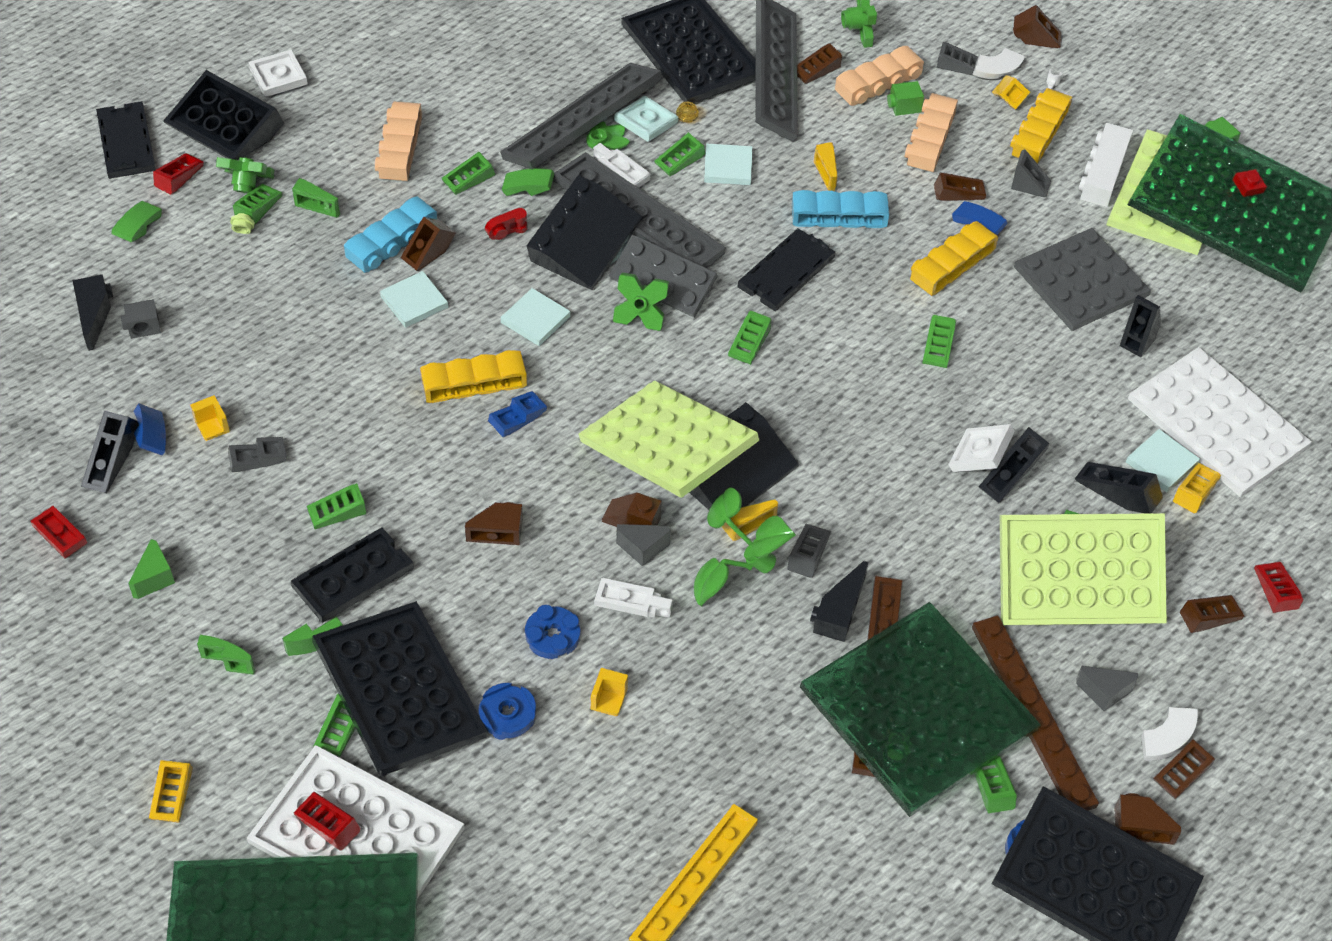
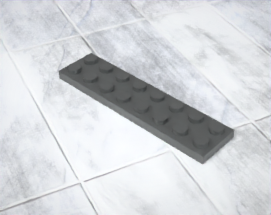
[755,0,798,142]
[500,62,663,170]
[553,152,726,268]

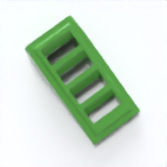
[654,132,706,176]
[442,152,496,195]
[292,178,340,218]
[233,184,282,224]
[728,311,772,365]
[922,315,956,368]
[307,483,366,529]
[313,694,355,757]
[970,752,1017,814]

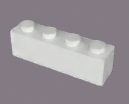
[1078,123,1133,207]

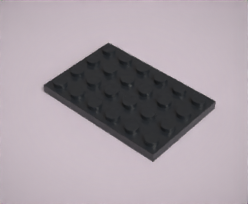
[621,0,756,106]
[312,601,488,777]
[991,786,1204,941]

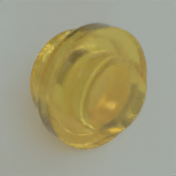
[676,102,699,123]

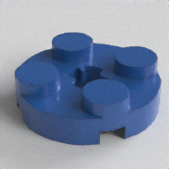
[525,605,580,659]
[478,683,536,740]

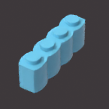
[792,190,889,228]
[344,196,437,273]

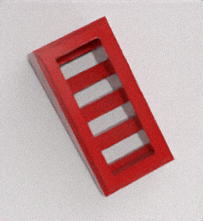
[153,153,204,195]
[1254,562,1304,613]
[293,792,360,851]

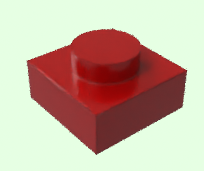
[1233,169,1267,197]

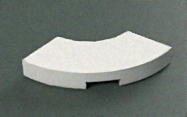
[972,48,1025,79]
[1141,707,1198,761]

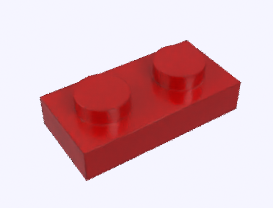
[31,506,87,559]

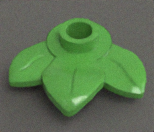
[586,121,629,150]

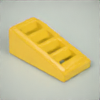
[813,142,837,191]
[1173,463,1221,513]
[722,499,778,541]
[149,760,193,823]

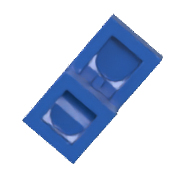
[952,201,1007,235]
[488,391,547,437]
[133,403,166,456]

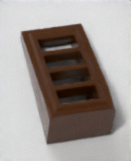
[797,43,842,84]
[934,172,986,201]
[1180,595,1245,633]
[1153,739,1215,799]

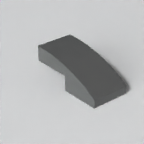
[228,437,287,472]

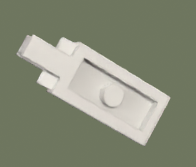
[593,143,651,188]
[594,578,673,618]

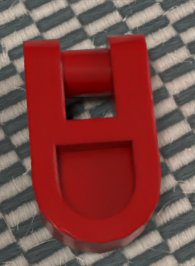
[485,208,528,240]

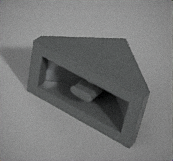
[1011,149,1051,197]
[616,524,671,566]
[1076,665,1138,711]

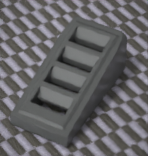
[937,42,978,76]
[787,524,831,578]

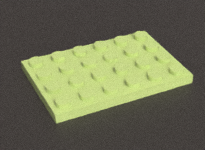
[1106,129,1235,255]
[578,381,759,498]
[999,513,1167,625]

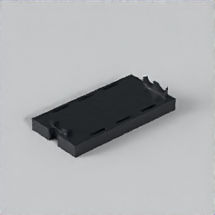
[96,101,156,179]
[737,228,835,312]
[291,527,414,623]

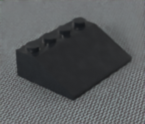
[163,70,284,160]
[526,175,642,290]
[689,402,799,510]

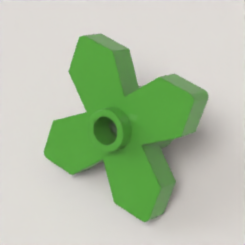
[841,0,877,48]
[216,157,275,193]
[613,273,669,331]

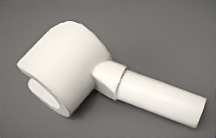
[1046,69,1062,89]

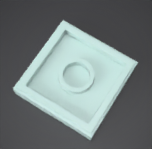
[614,95,679,142]
[704,144,752,185]
[380,271,448,328]
[501,288,570,346]
[1126,429,1200,493]

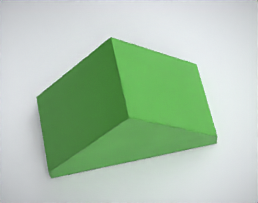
[128,539,175,599]

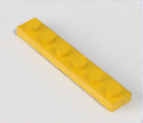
[629,804,758,941]

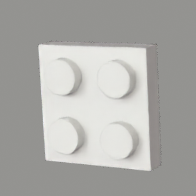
[248,50,308,97]
[948,424,1015,472]

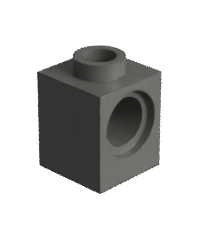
[121,299,161,339]

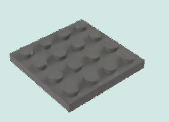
[1014,228,1151,331]

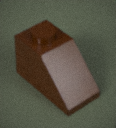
[1013,5,1061,48]
[400,217,456,271]
[602,492,662,527]
[465,502,523,545]
[1114,793,1181,845]

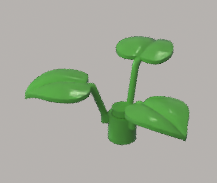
[694,488,796,607]

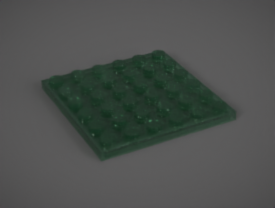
[800,602,1041,817]

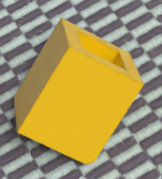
[992,75,1030,110]
[190,395,230,441]
[591,668,628,716]

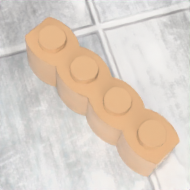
[835,46,924,106]
[904,93,958,172]
[375,101,422,181]

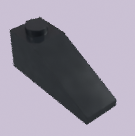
[72,274,114,351]
[1119,295,1161,357]
[81,411,139,494]
[978,427,1049,503]
[1075,462,1163,514]
[810,561,869,642]

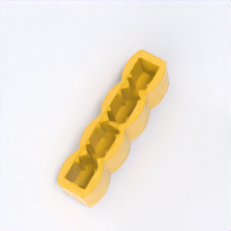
[1010,88,1073,164]
[910,221,998,296]
[420,350,527,403]

